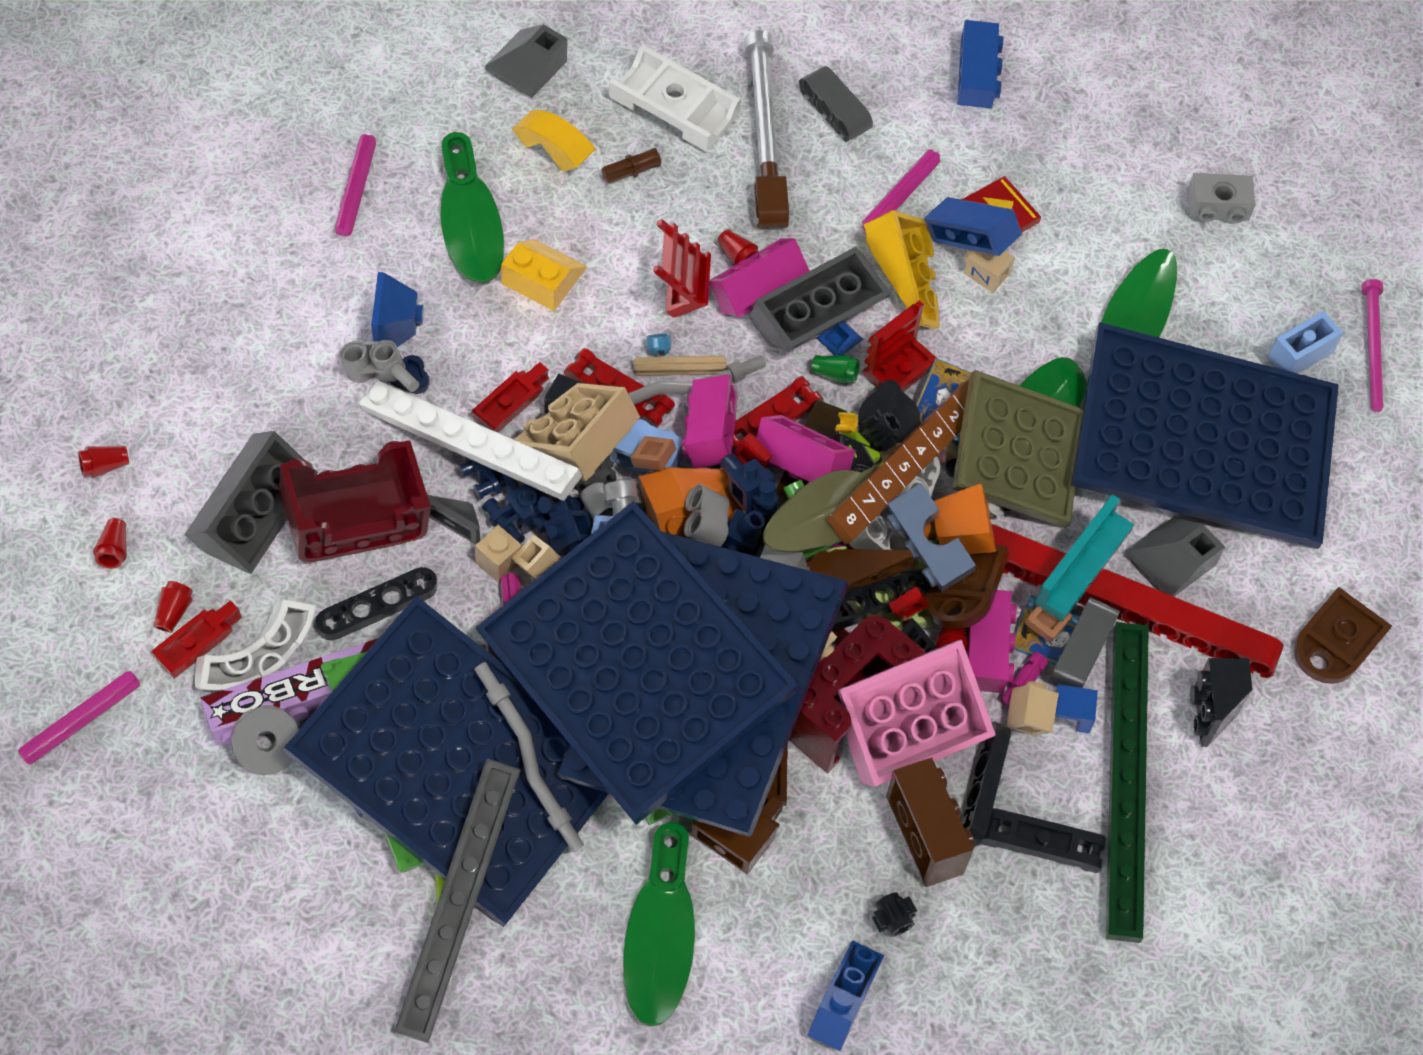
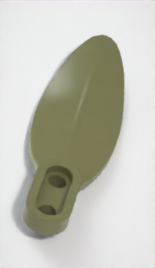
[763,462,882,552]

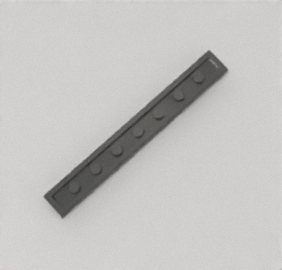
[394,759,520,1043]

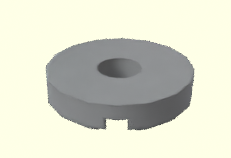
[231,705,299,775]

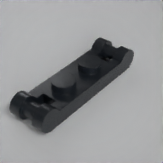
[980,808,1106,873]

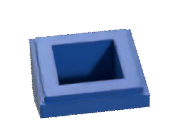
[817,321,864,355]

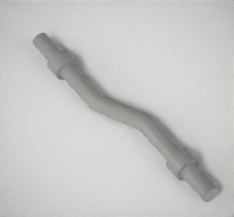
[628,355,766,405]
[474,662,584,852]

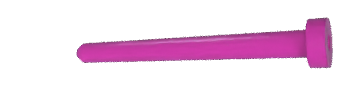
[1361,279,1384,412]

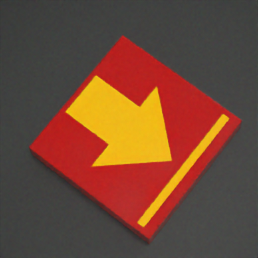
[961,176,1041,232]

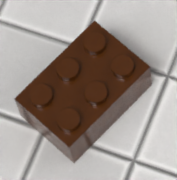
[886,757,975,887]

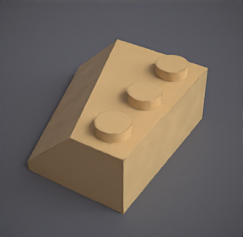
[508,383,640,481]

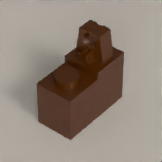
[691,796,783,875]

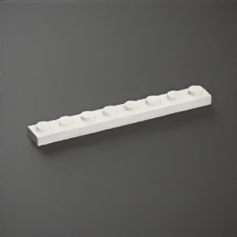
[359,380,582,501]

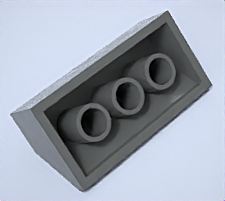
[750,246,891,351]
[184,431,318,574]

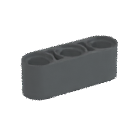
[799,66,873,142]
[1050,597,1120,688]

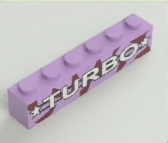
[200,638,379,746]

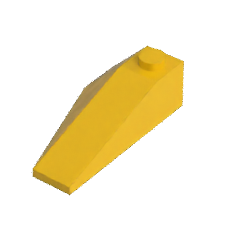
[864,210,940,329]

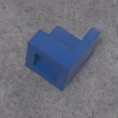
[1055,684,1098,733]

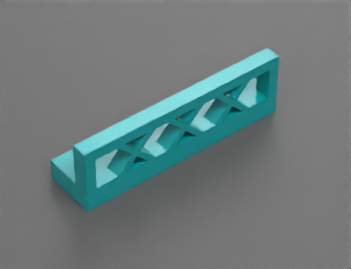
[1035,494,1134,622]

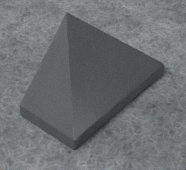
[427,495,480,545]

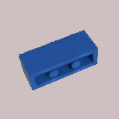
[957,20,1004,109]
[924,197,1022,256]

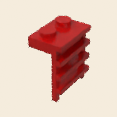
[653,219,711,318]
[862,300,938,392]

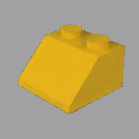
[501,239,587,311]

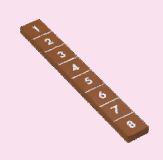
[826,379,969,545]

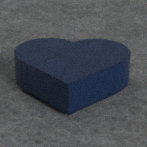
[390,355,430,394]

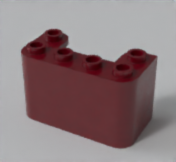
[280,440,431,562]
[789,615,926,774]

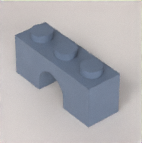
[886,483,976,592]

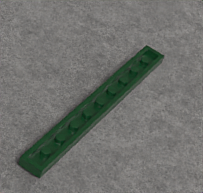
[1106,622,1149,943]

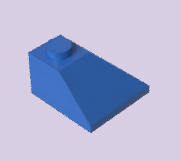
[371,272,424,347]

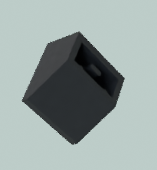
[1190,658,1253,747]

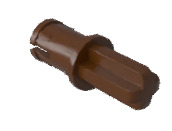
[601,148,661,183]

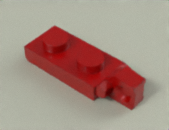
[471,362,549,433]
[151,600,242,679]

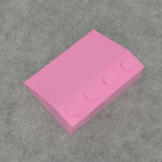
[838,640,996,787]

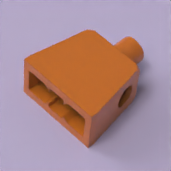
[924,484,996,554]

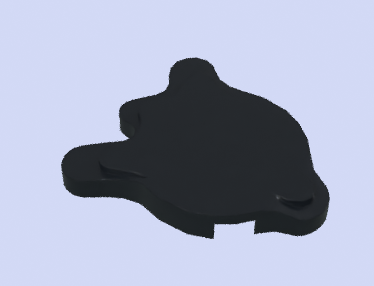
[857,380,921,452]

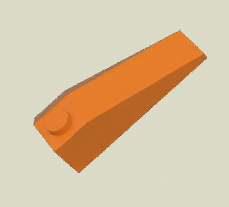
[638,467,742,538]

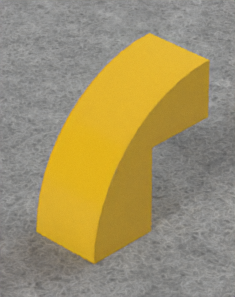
[512,110,596,171]

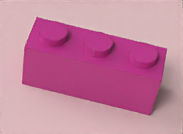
[709,238,810,317]
[682,374,738,468]
[756,415,856,482]
[966,590,1017,694]

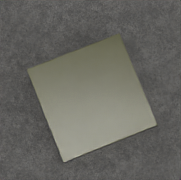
[952,370,1084,528]

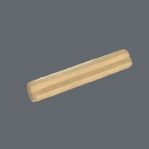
[634,355,727,376]

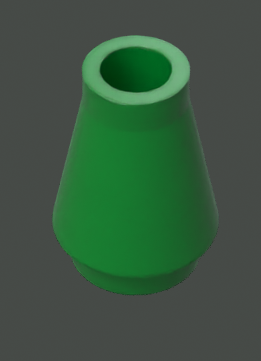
[812,355,860,386]

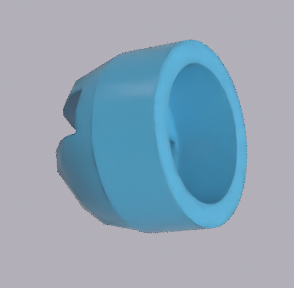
[646,333,672,357]

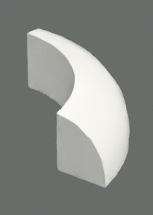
[195,599,316,690]

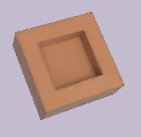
[631,436,676,471]
[1025,606,1073,644]

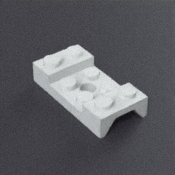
[609,44,741,152]

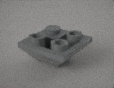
[485,24,567,98]
[1126,517,1225,597]

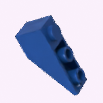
[808,940,884,1051]

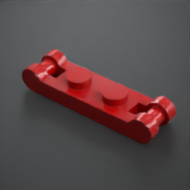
[564,348,675,428]
[733,376,824,448]

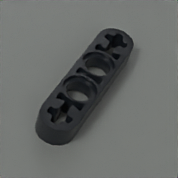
[316,567,438,641]
[831,571,929,632]
[961,721,1011,847]

